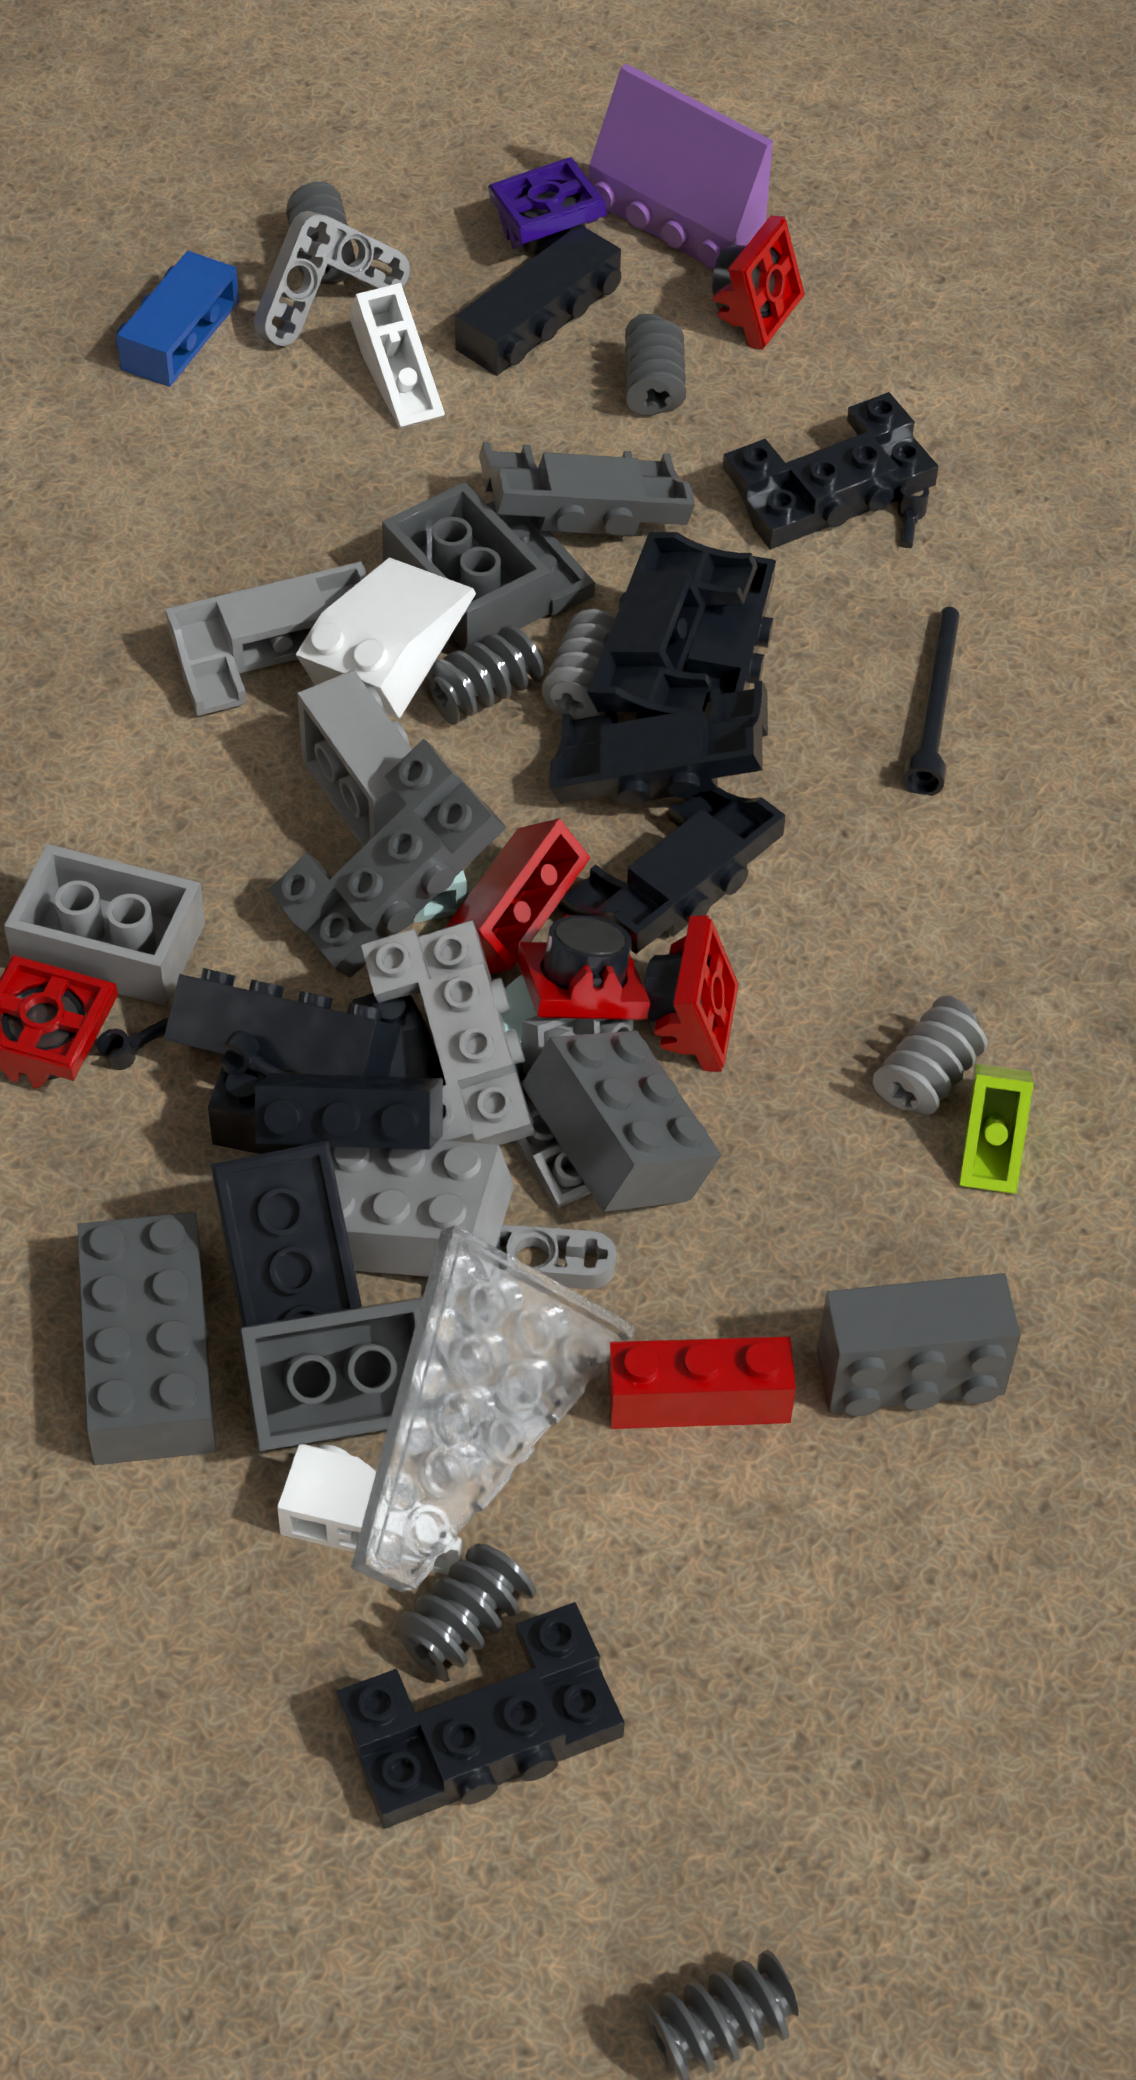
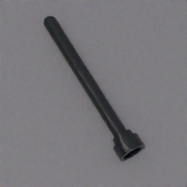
[902,606,960,796]

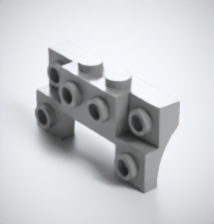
[165,562,367,716]
[361,920,535,1145]

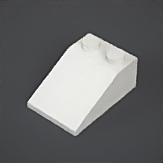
[295,557,476,719]

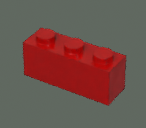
[444,818,591,974]
[608,1336,796,1429]

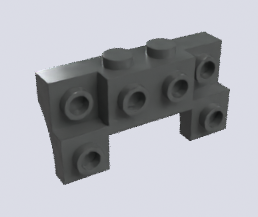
[479,442,695,536]
[268,739,507,978]

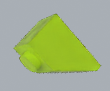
[959,1063,1034,1194]

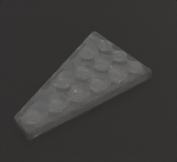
[351,1225,635,1592]

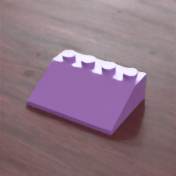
[589,64,773,268]

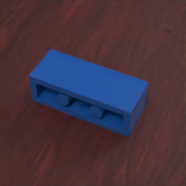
[115,250,239,387]

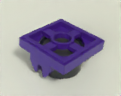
[488,157,607,255]

